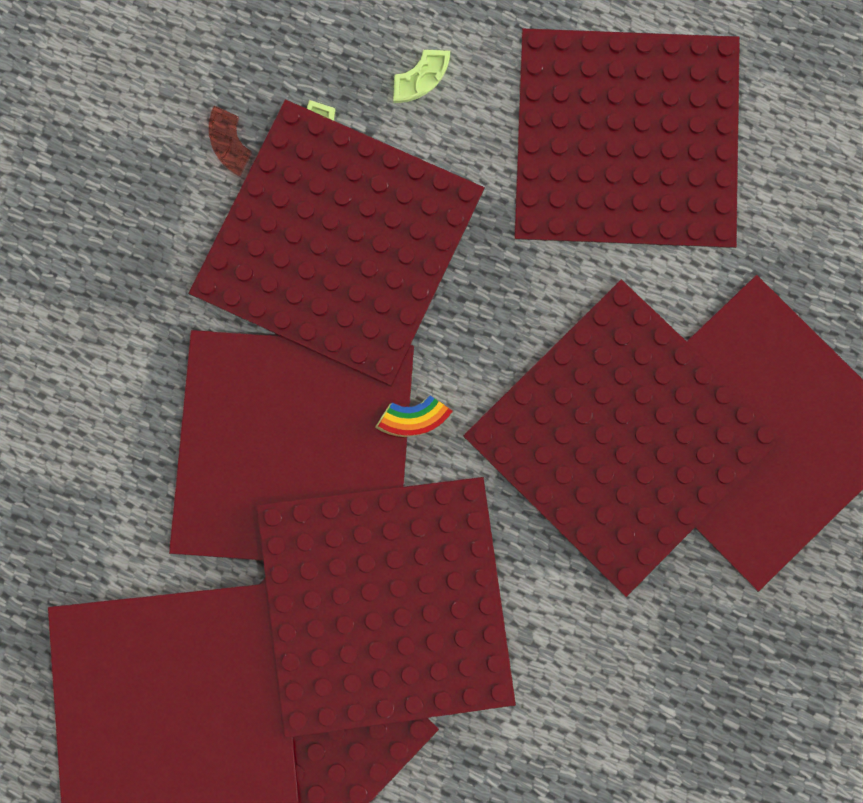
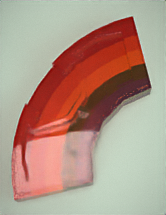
[209,106,252,177]

